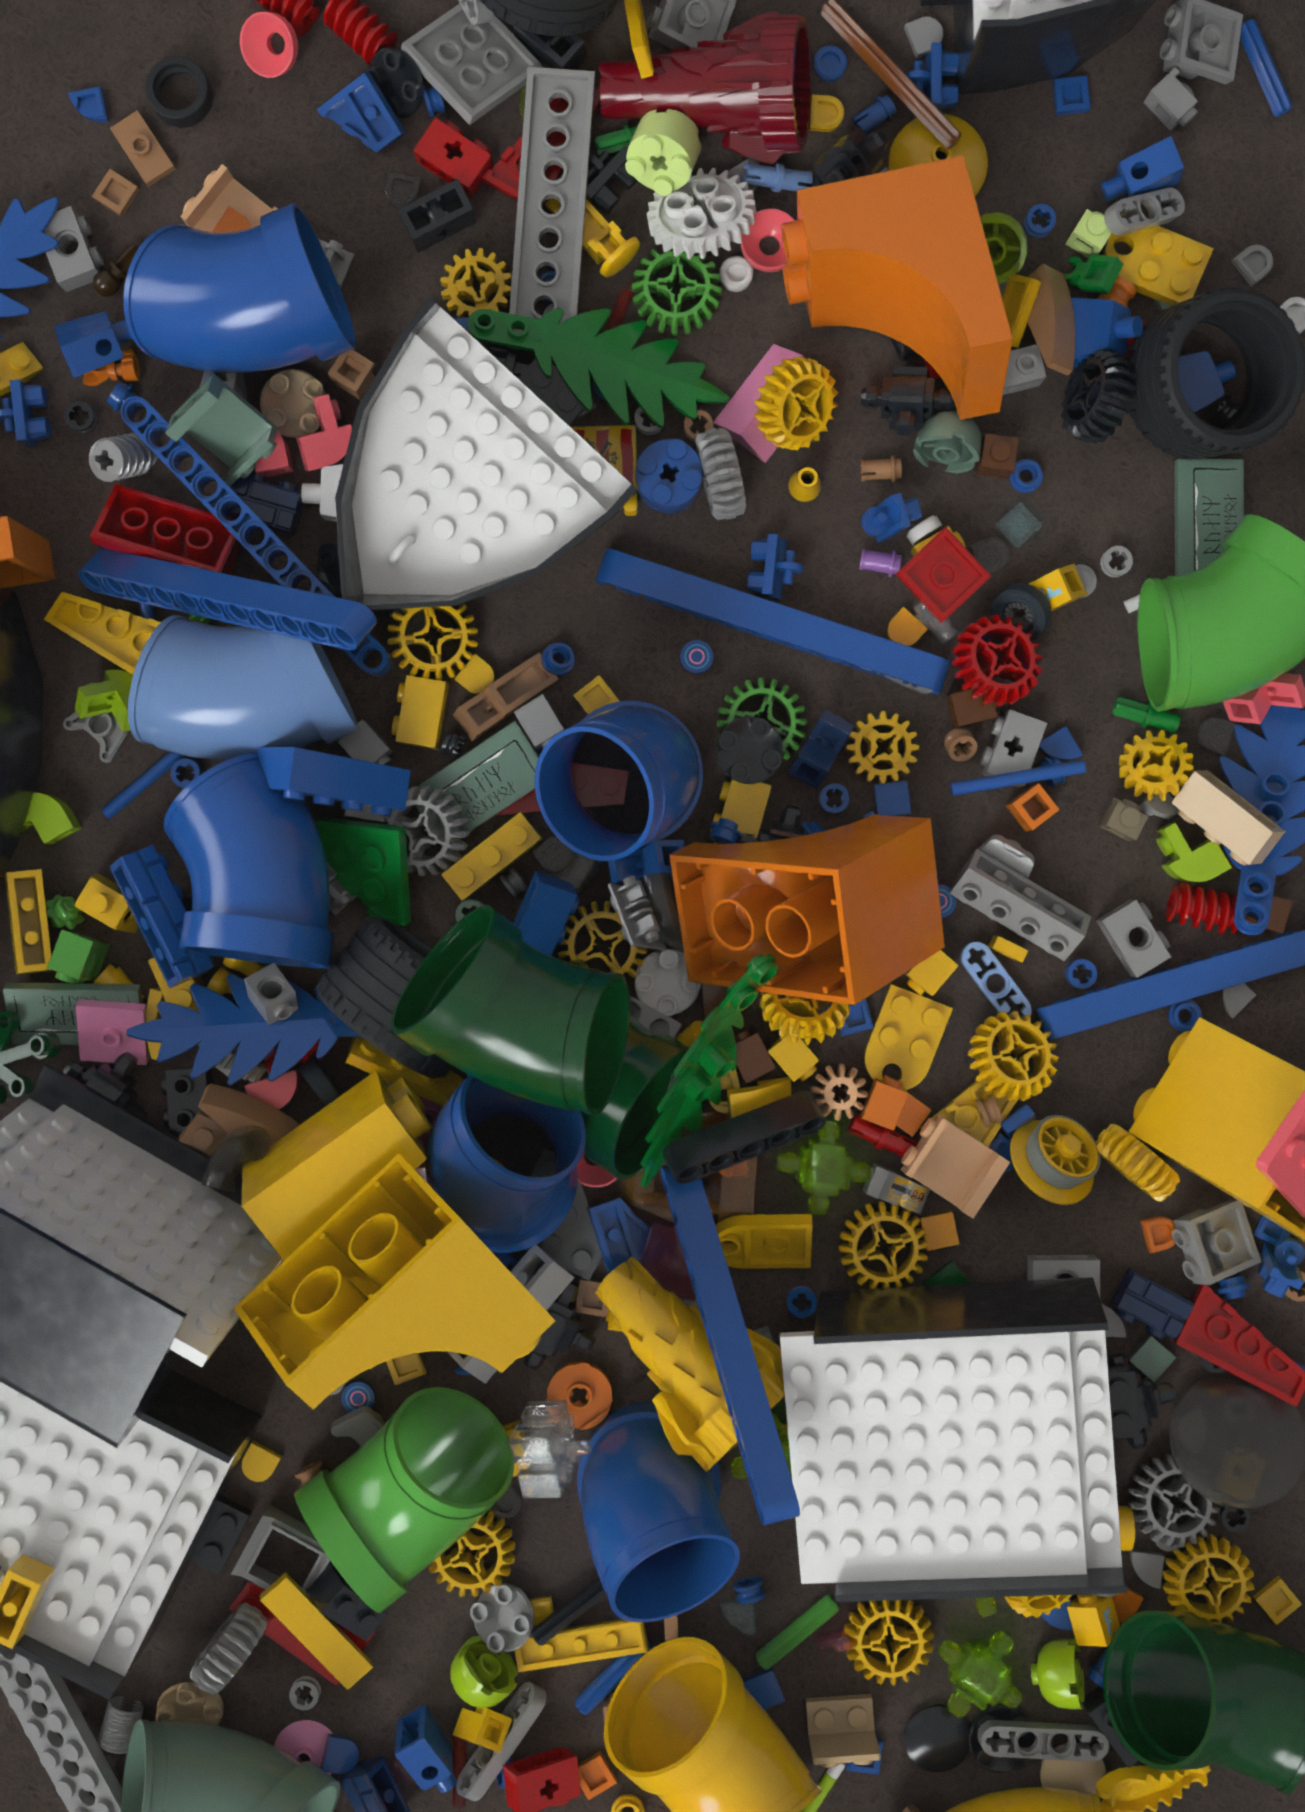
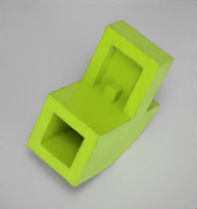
[75,670,133,732]
[21,793,82,844]
[1156,823,1232,882]

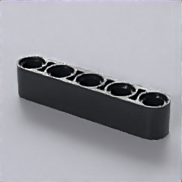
[662,1091,827,1184]

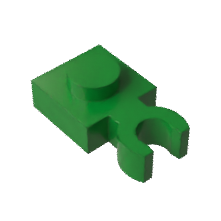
[1063,254,1123,294]

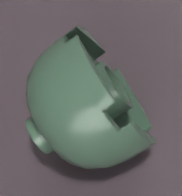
[913,409,982,473]

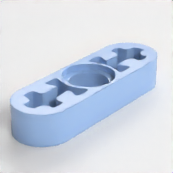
[960,942,1031,1019]

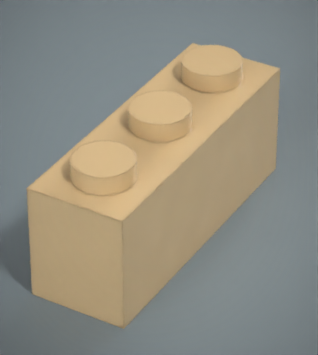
[1171,770,1286,865]

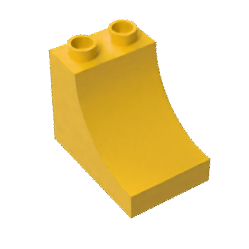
[1129,1017,1305,1242]
[241,1070,432,1369]
[233,1154,555,1410]

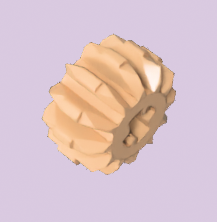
[811,1063,868,1121]

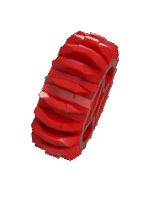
[951,615,1044,707]

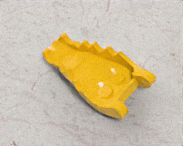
[1096,1764,1211,1812]

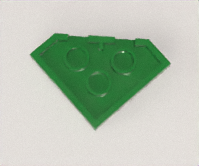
[313,816,411,926]

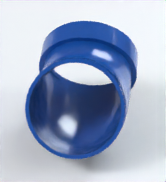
[124,202,357,373]
[535,701,703,861]
[164,753,335,969]
[425,1075,586,1253]
[577,1402,740,1622]

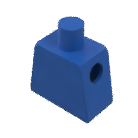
[1100,136,1184,203]
[1071,298,1143,369]
[54,312,133,378]
[1178,351,1236,414]
[395,1704,457,1793]

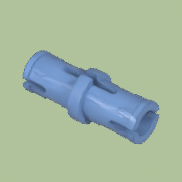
[742,162,812,192]

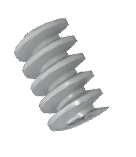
[89,433,158,482]

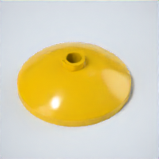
[888,114,988,197]

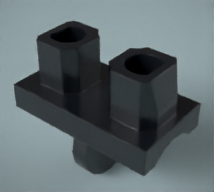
[586,146,638,213]

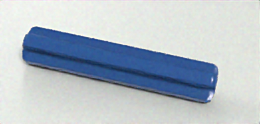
[1240,19,1293,117]
[575,1637,653,1715]

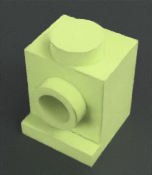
[1066,209,1112,258]

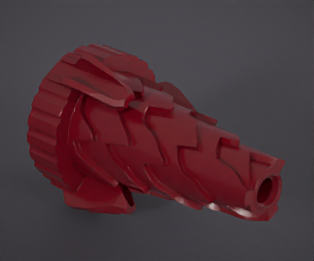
[599,12,812,164]

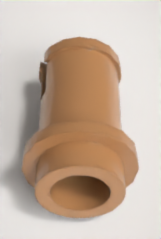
[861,455,902,482]

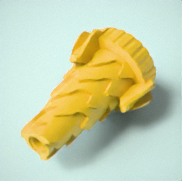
[595,1256,785,1472]

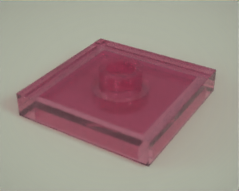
[641,1222,696,1301]

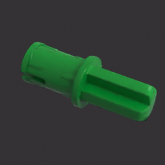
[595,125,638,155]
[1112,696,1181,734]

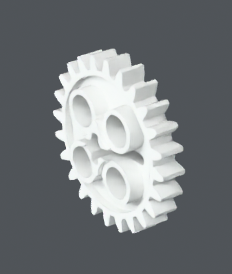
[647,168,756,259]

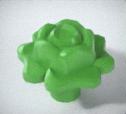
[45,894,84,930]

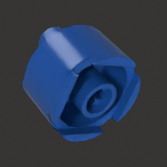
[636,439,703,514]

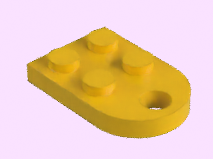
[1103,226,1214,306]
[864,984,953,1090]
[716,1214,812,1269]

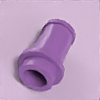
[859,548,902,577]

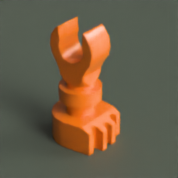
[83,349,140,386]

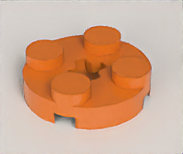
[547,1360,613,1430]

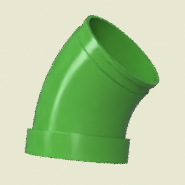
[1137,514,1305,712]
[294,1387,514,1613]

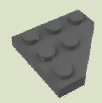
[526,1147,602,1281]

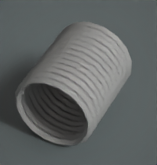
[97,1696,144,1754]

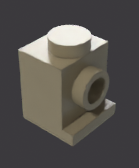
[1098,797,1149,841]

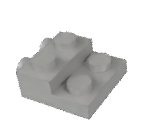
[647,0,737,49]
[1160,0,1243,85]
[1172,1198,1261,1285]

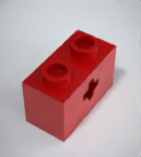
[413,117,493,199]
[503,1746,581,1812]

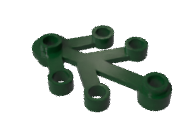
[0,1011,61,1105]

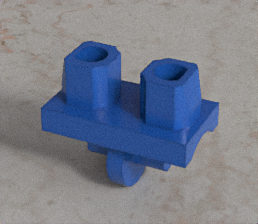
[906,42,959,109]
[0,379,52,447]
[861,493,922,543]
[747,534,804,600]
[1257,1238,1305,1298]

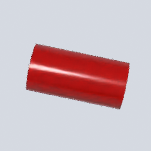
[90,483,242,575]

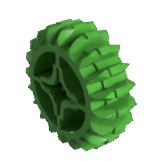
[632,248,722,336]
[716,678,807,760]

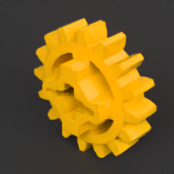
[440,248,512,324]
[846,711,919,784]
[1119,730,1194,801]

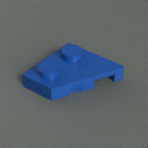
[317,72,406,153]
[587,1197,669,1273]

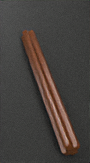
[821,0,961,149]

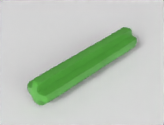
[755,1594,839,1670]

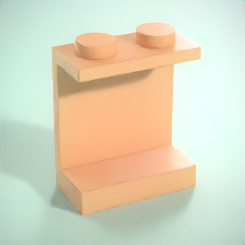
[180,164,278,232]
[901,1114,1010,1218]

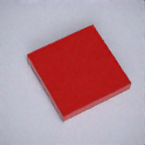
[895,527,991,623]

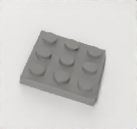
[401,3,543,125]

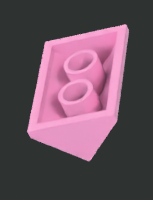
[713,344,804,463]

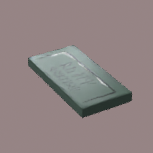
[1174,459,1244,575]
[416,720,540,847]
[3,982,143,1045]

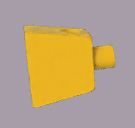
[74,873,139,933]

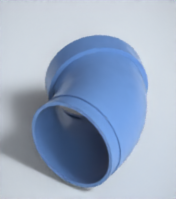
[128,615,359,760]

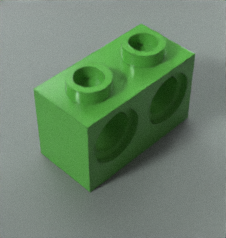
[47,930,109,984]

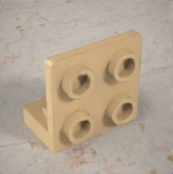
[805,1694,881,1768]

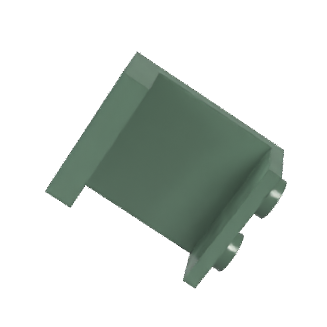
[165,373,278,486]

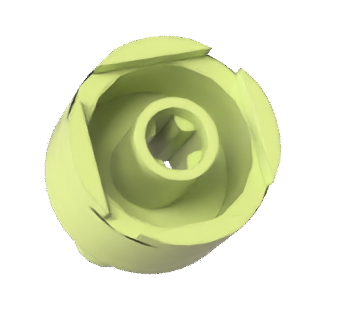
[625,109,702,196]

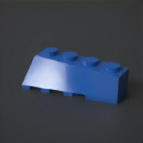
[257,747,411,816]

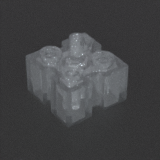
[509,1400,591,1498]

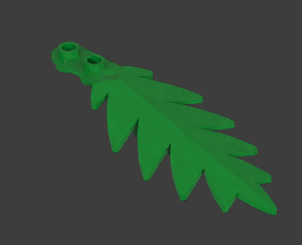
[467,308,729,428]
[640,954,779,1188]

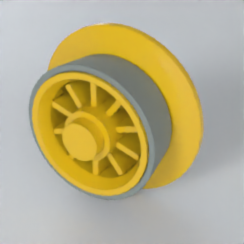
[1010,1115,1101,1205]

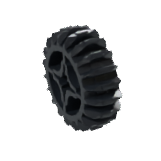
[1061,349,1136,444]

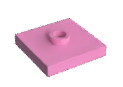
[76,999,149,1065]

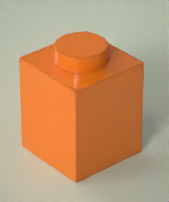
[1005,783,1059,832]
[860,1075,909,1131]

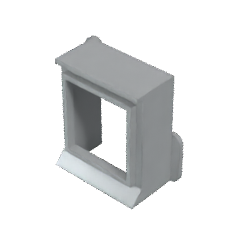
[231,1505,330,1597]

